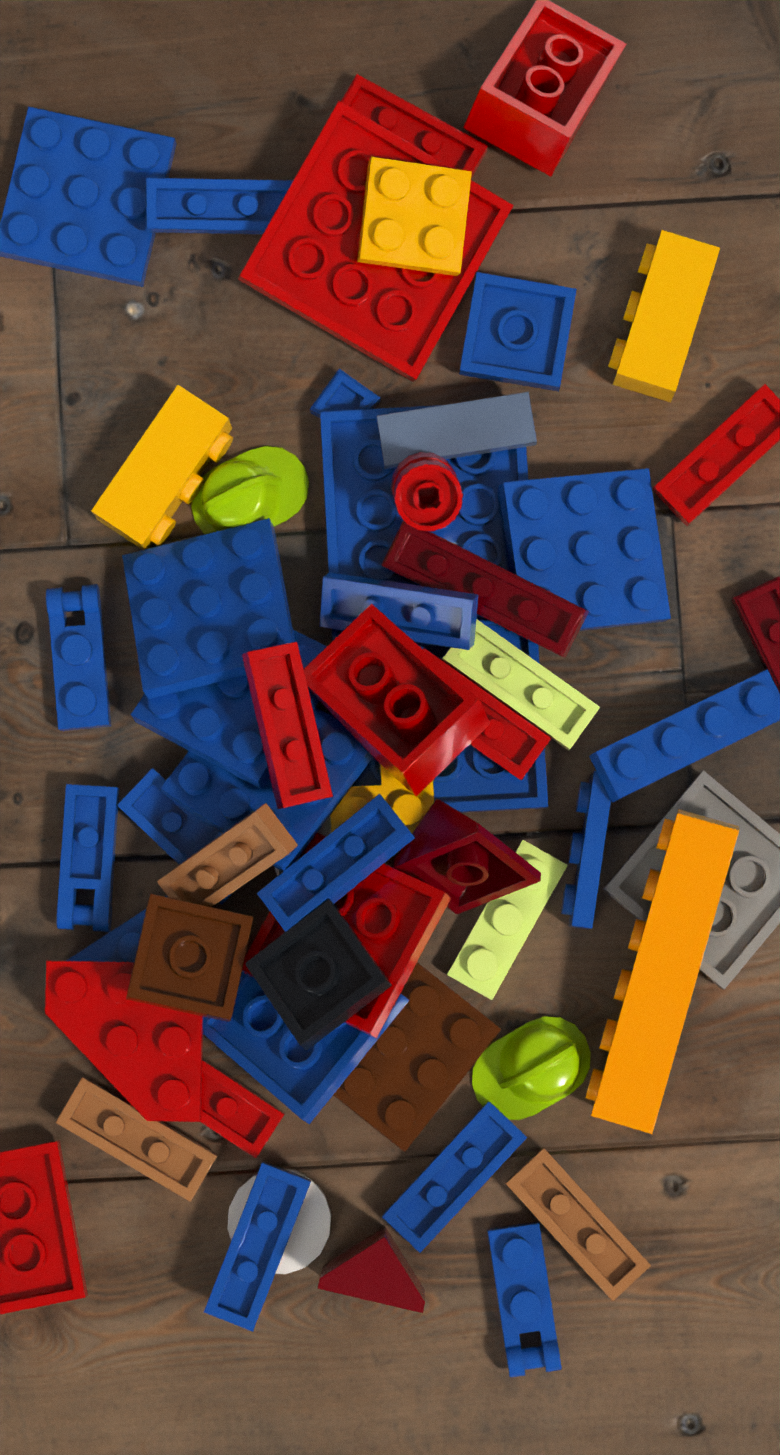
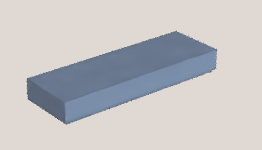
[377,392,537,469]

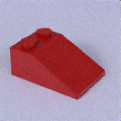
[463,0,627,177]
[304,604,490,797]

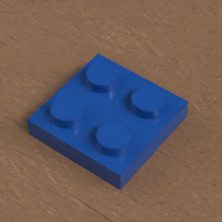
[459,272,577,392]

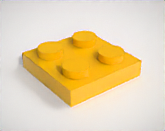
[357,157,472,276]

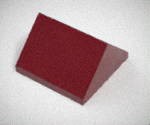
[394,799,541,914]
[317,1226,425,1313]

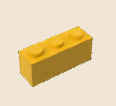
[608,230,720,403]
[91,385,233,550]

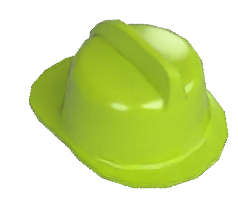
[191,446,309,534]
[472,1016,591,1120]

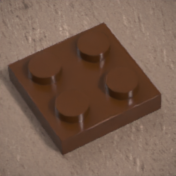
[126,893,253,1022]

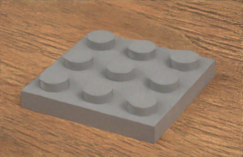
[603,770,780,990]

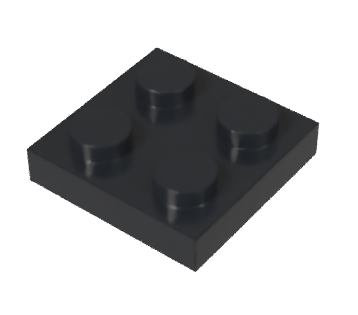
[245,899,392,1050]

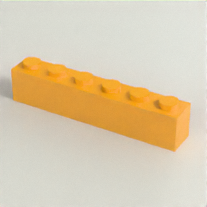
[585,809,739,1134]

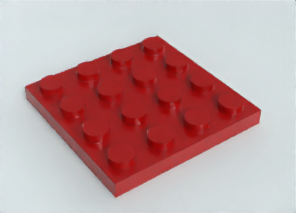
[238,101,514,382]

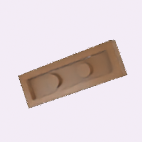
[157,803,298,907]
[56,1076,218,1202]
[505,1147,651,1301]

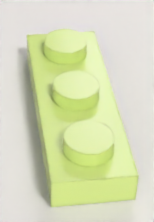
[443,619,600,751]
[447,840,568,1000]

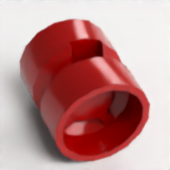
[391,452,463,531]

